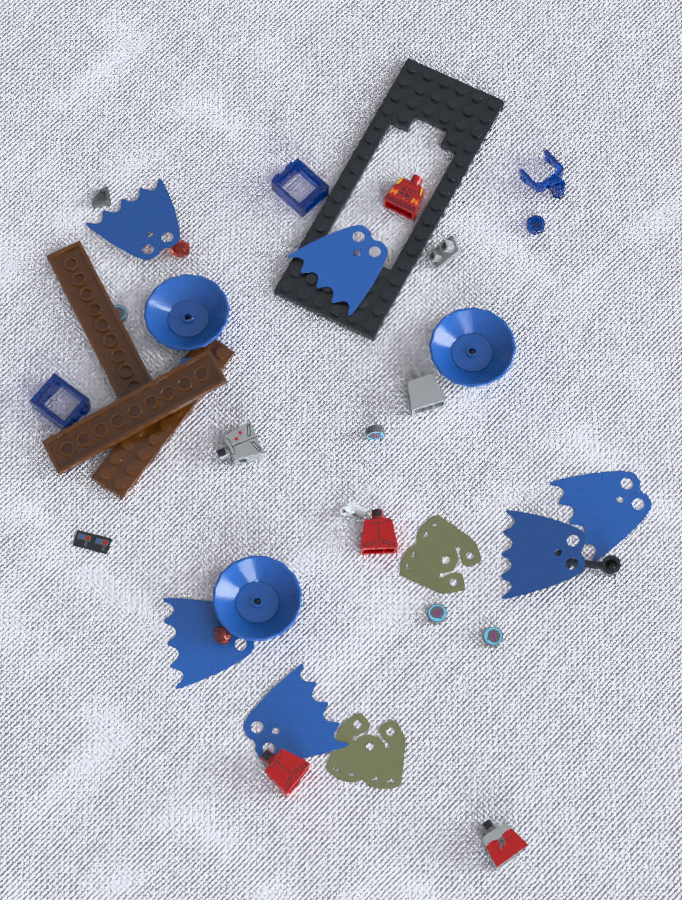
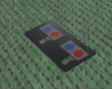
[73,530,112,554]

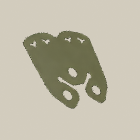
[400,515,481,594]
[326,713,406,789]

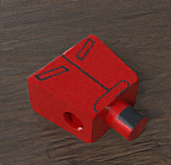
[361,509,398,555]
[260,749,311,797]

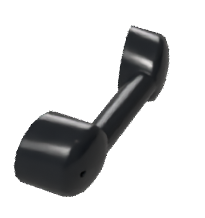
[555,549,621,576]

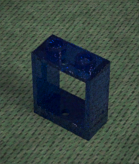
[271,158,329,217]
[30,373,91,430]

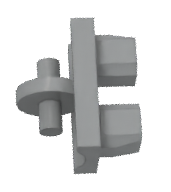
[427,235,462,268]

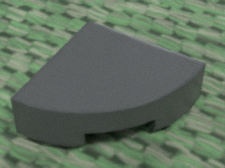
[93,187,112,209]

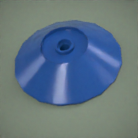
[144,274,230,351]
[429,307,516,388]
[212,556,302,641]

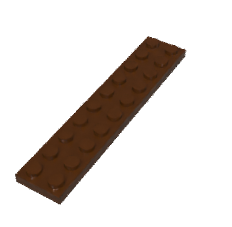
[46,240,152,399]
[91,340,235,500]
[42,349,228,475]

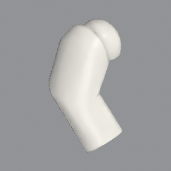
[339,502,369,519]

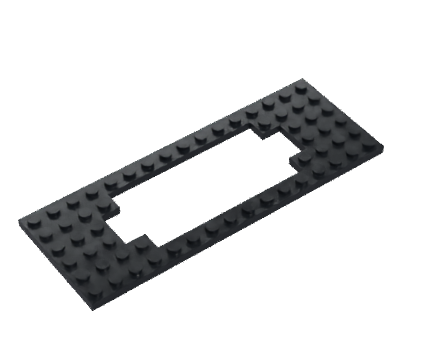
[274,58,505,341]

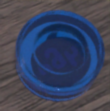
[526,215,545,235]

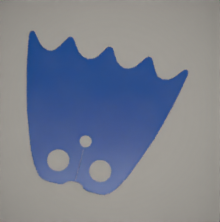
[86,178,180,260]
[288,225,388,316]
[550,471,652,561]
[501,510,586,599]
[163,598,254,689]
[243,664,349,761]

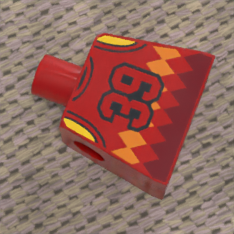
[383,174,424,221]

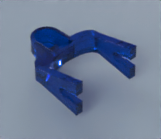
[519,149,566,199]

